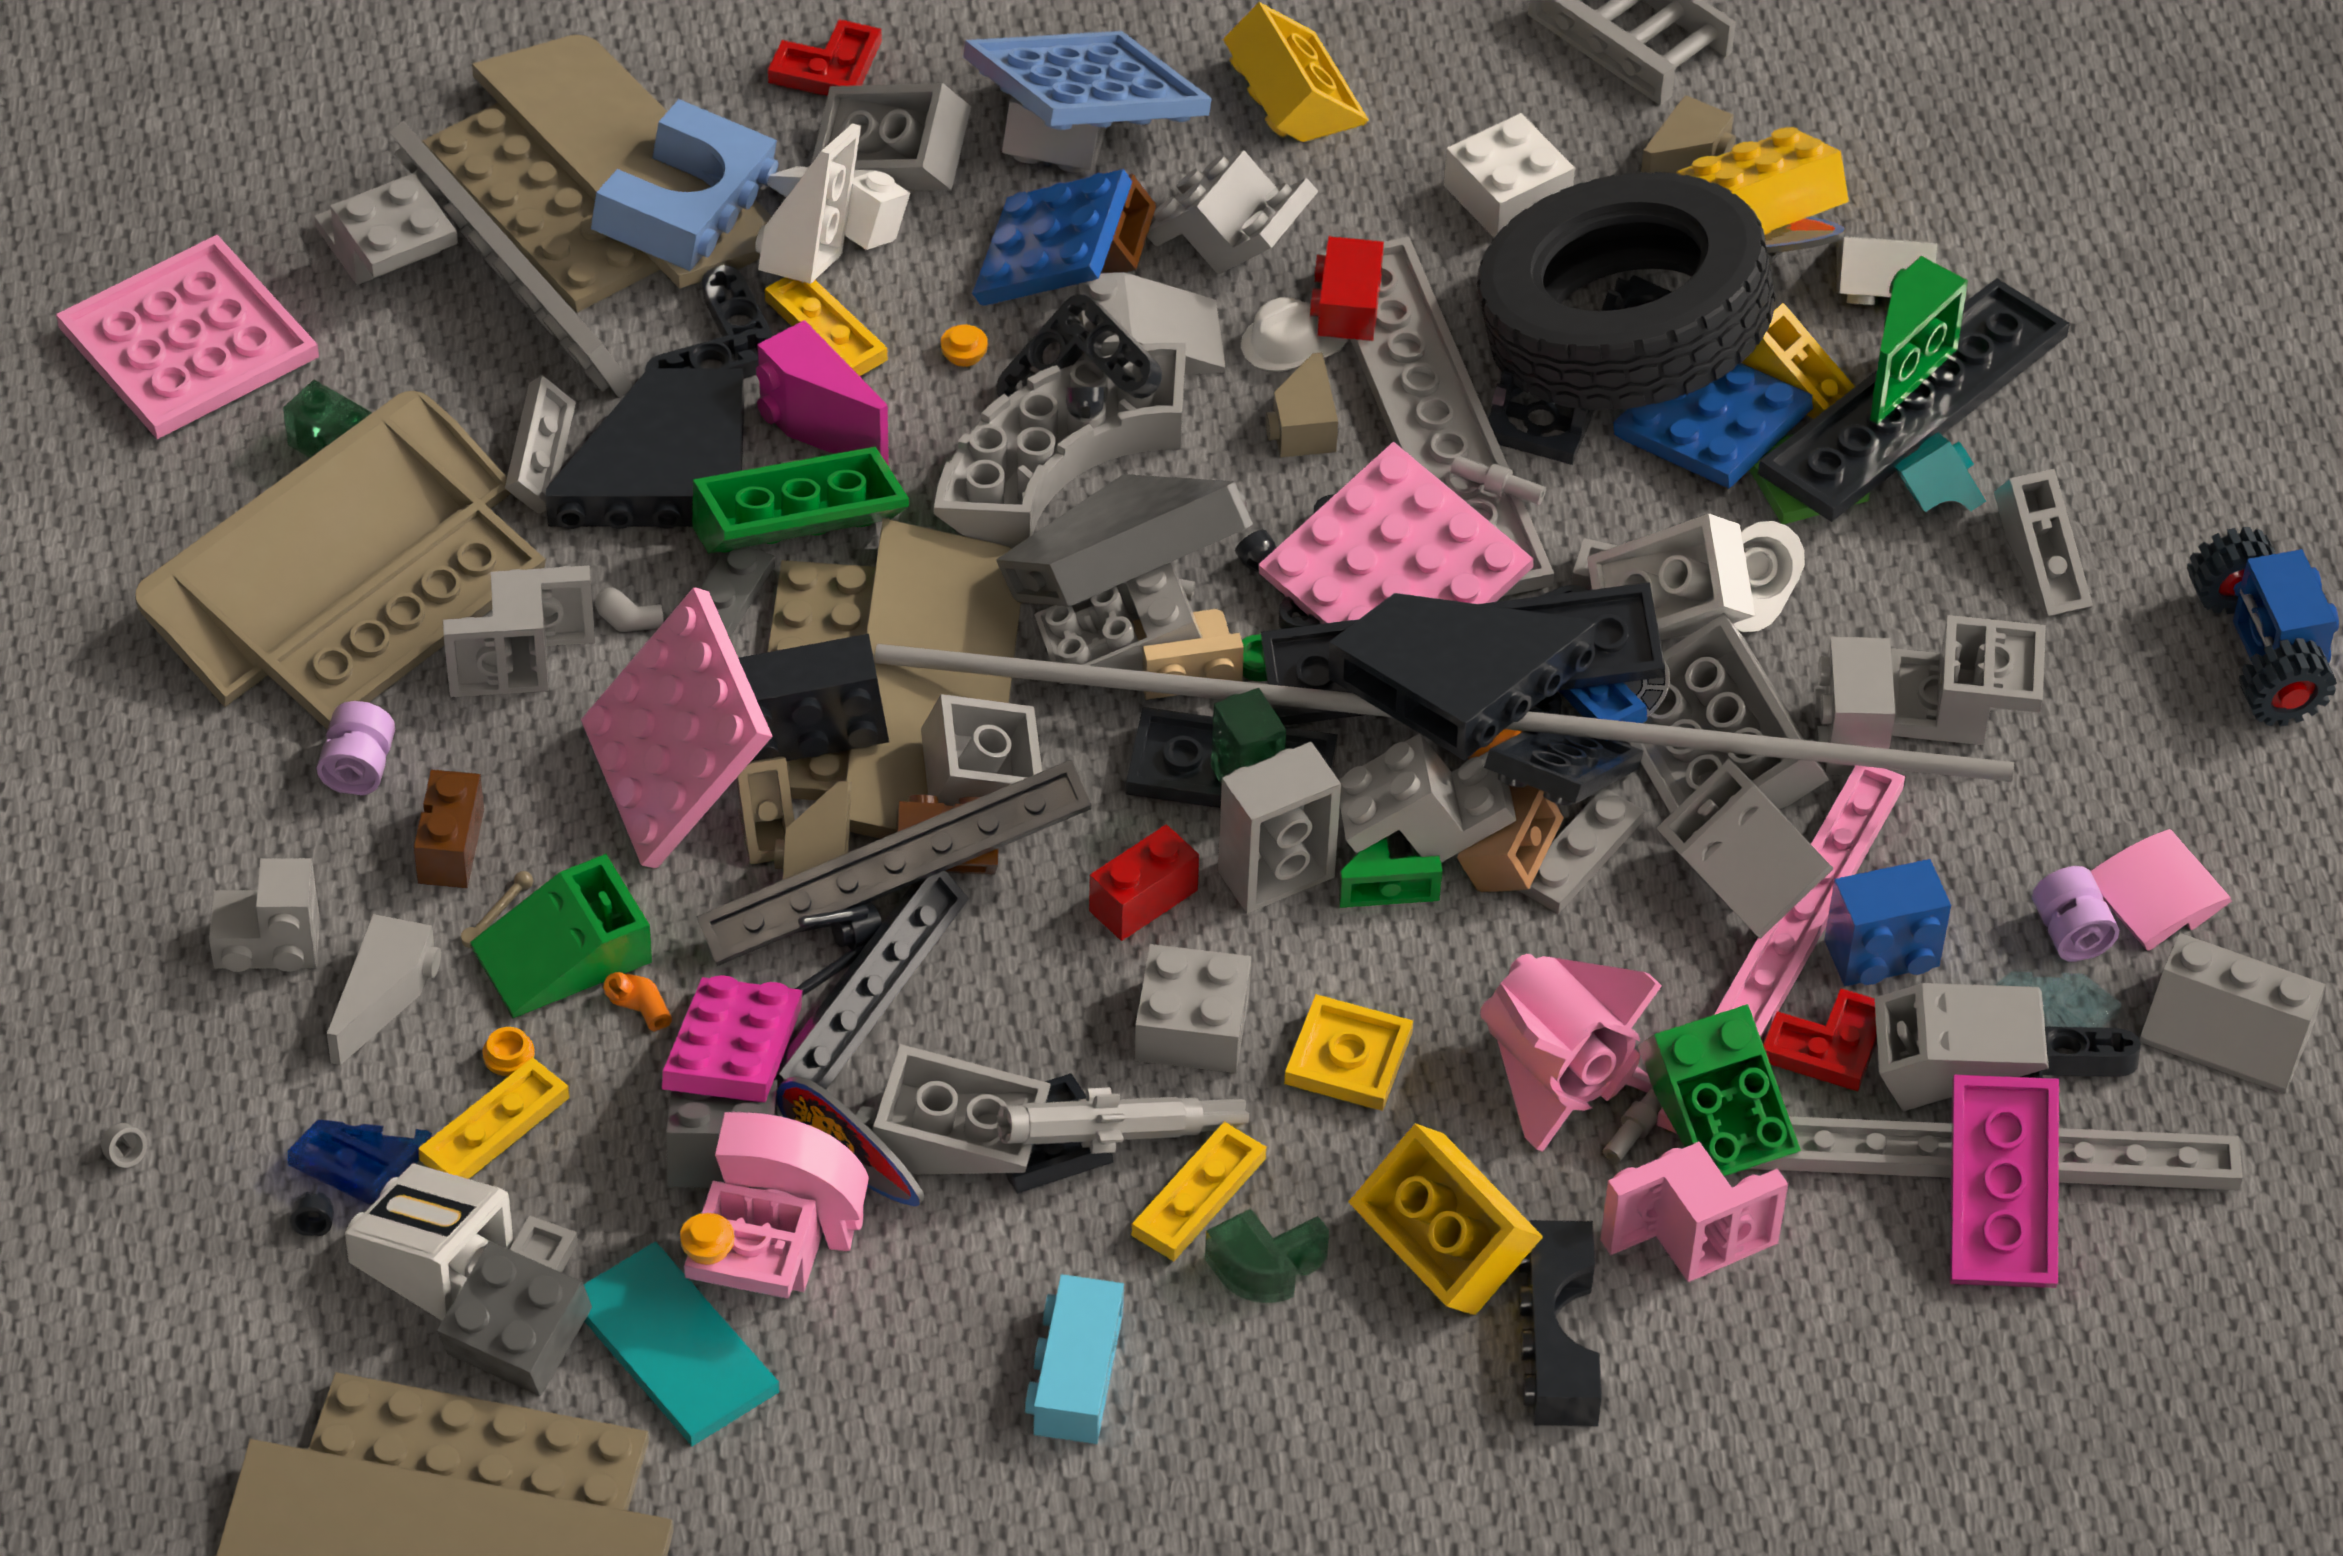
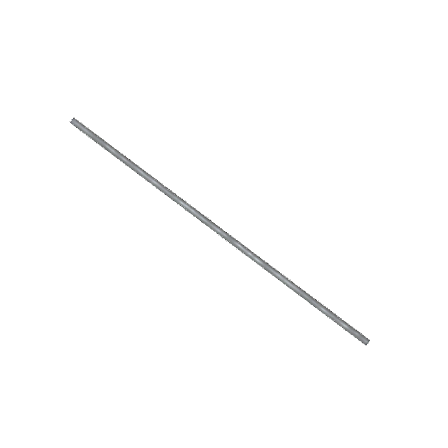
[875,644,2014,782]

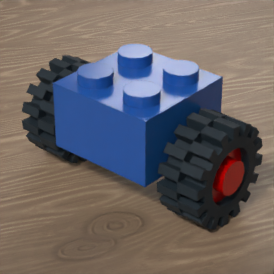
[2187,527,2339,726]

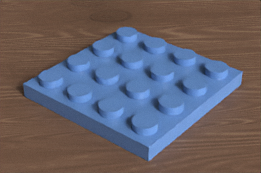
[963,31,1212,130]

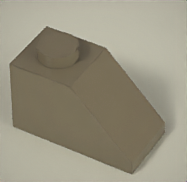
[1641,95,1736,173]
[1265,352,1338,458]
[774,781,852,880]

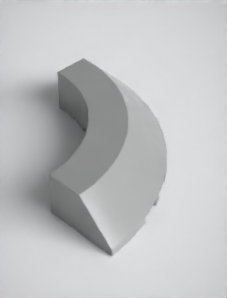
[934,343,1186,548]

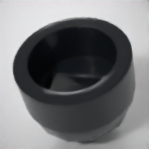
[1066,387,1104,420]
[1235,529,1277,572]
[290,1192,334,1236]

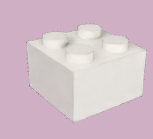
[1444,113,1575,237]

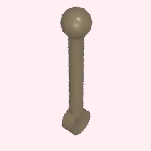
[461,871,534,948]

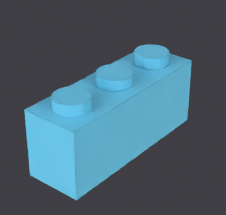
[1025,1274,1124,1444]

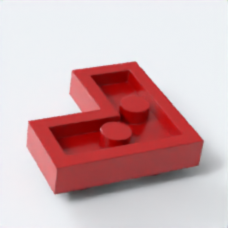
[768,19,882,96]
[1763,988,1877,1091]

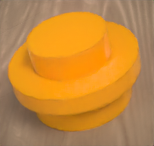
[941,324,988,367]
[482,1027,535,1076]
[680,1213,734,1265]

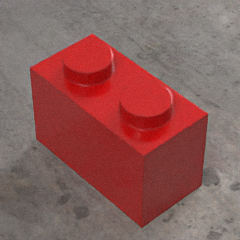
[1310,236,1384,341]
[1089,824,1199,941]

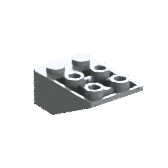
[1034,562,1203,684]
[1657,759,1834,939]
[1875,983,2048,1112]

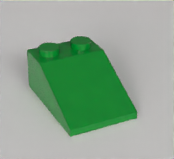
[1870,256,1968,424]

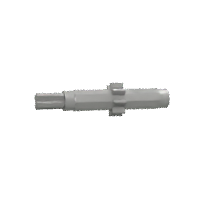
[997,1088,1249,1154]

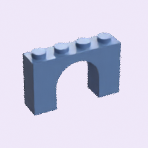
[591,99,778,271]

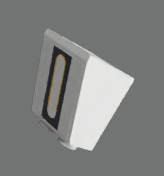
[345,1163,513,1321]

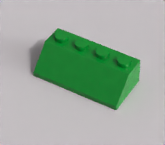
[693,447,909,554]

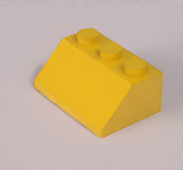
[1223,2,1369,142]

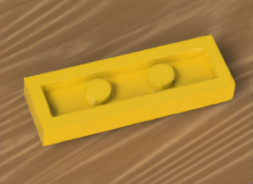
[765,277,888,376]
[418,1057,570,1179]
[1131,1122,1267,1262]

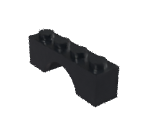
[1517,1220,1602,1426]

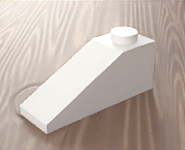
[767,167,910,250]

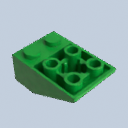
[470,854,652,1018]
[1638,1004,1801,1177]

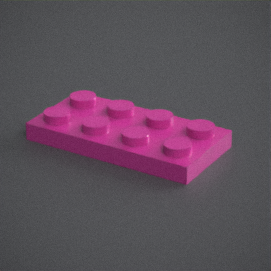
[662,976,803,1103]
[1950,1075,2059,1288]

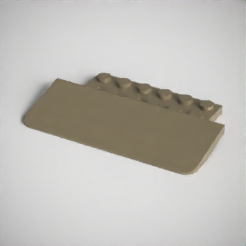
[422,35,772,313]
[135,391,546,730]
[768,518,1021,839]
[216,1372,673,1556]

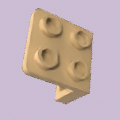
[1133,609,1244,700]

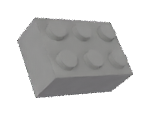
[1218,742,1341,913]

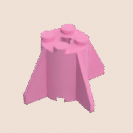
[1480,954,1661,1152]

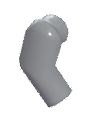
[595,587,663,632]

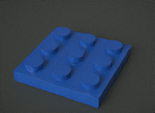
[972,169,1132,306]
[1613,363,1813,489]

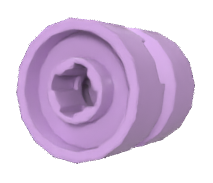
[317,701,395,795]
[2032,866,2120,962]

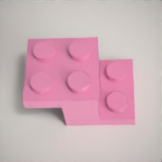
[1600,1142,1788,1282]
[684,1181,823,1299]

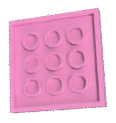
[56,235,319,439]
[1259,441,1533,624]
[581,587,773,868]

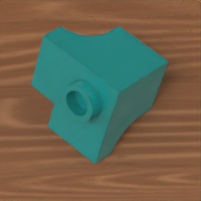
[1895,432,1987,512]

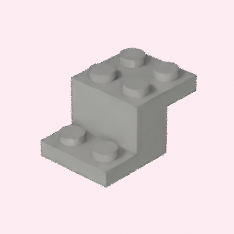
[1147,150,1318,274]
[314,173,458,285]
[443,565,595,697]
[1891,615,2046,745]
[1338,733,1517,863]

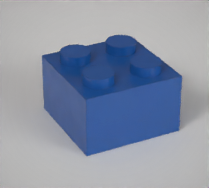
[1824,859,1951,987]

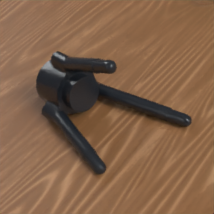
[795,902,882,996]

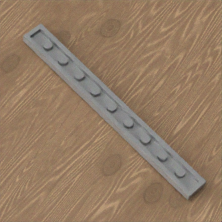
[1749,1116,2242,1190]

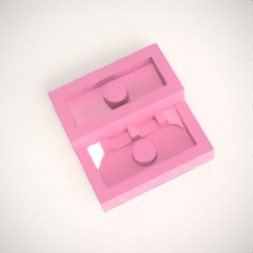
[2091,829,2232,951]

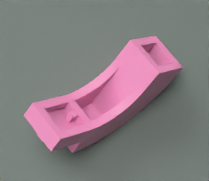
[715,1112,869,1251]

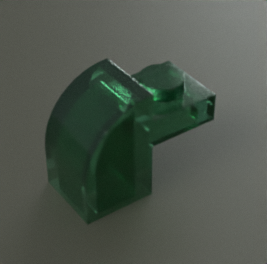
[1205,1208,1329,1303]

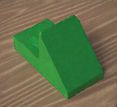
[1339,837,1442,908]

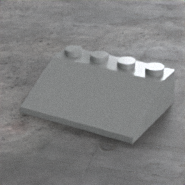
[1629,613,1829,813]

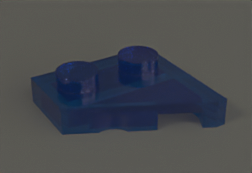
[287,1119,432,1206]

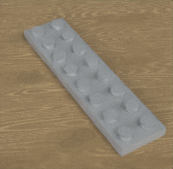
[389,121,633,398]

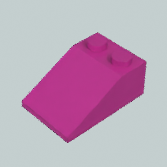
[756,320,889,466]

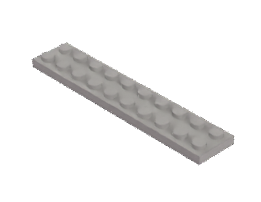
[1321,237,1554,597]

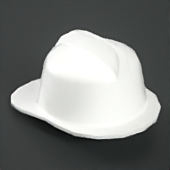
[1241,297,1348,372]
[1733,521,1805,632]

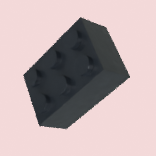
[738,633,889,762]

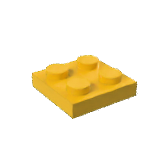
[1284,994,1413,1111]

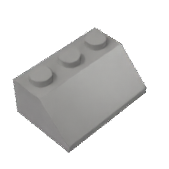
[2140,933,2326,1094]

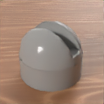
[100,1123,147,1168]

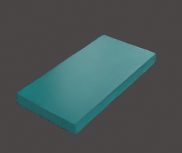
[583,1241,780,1446]

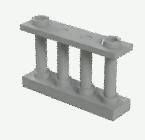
[1528,0,1736,105]

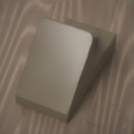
[736,756,795,865]

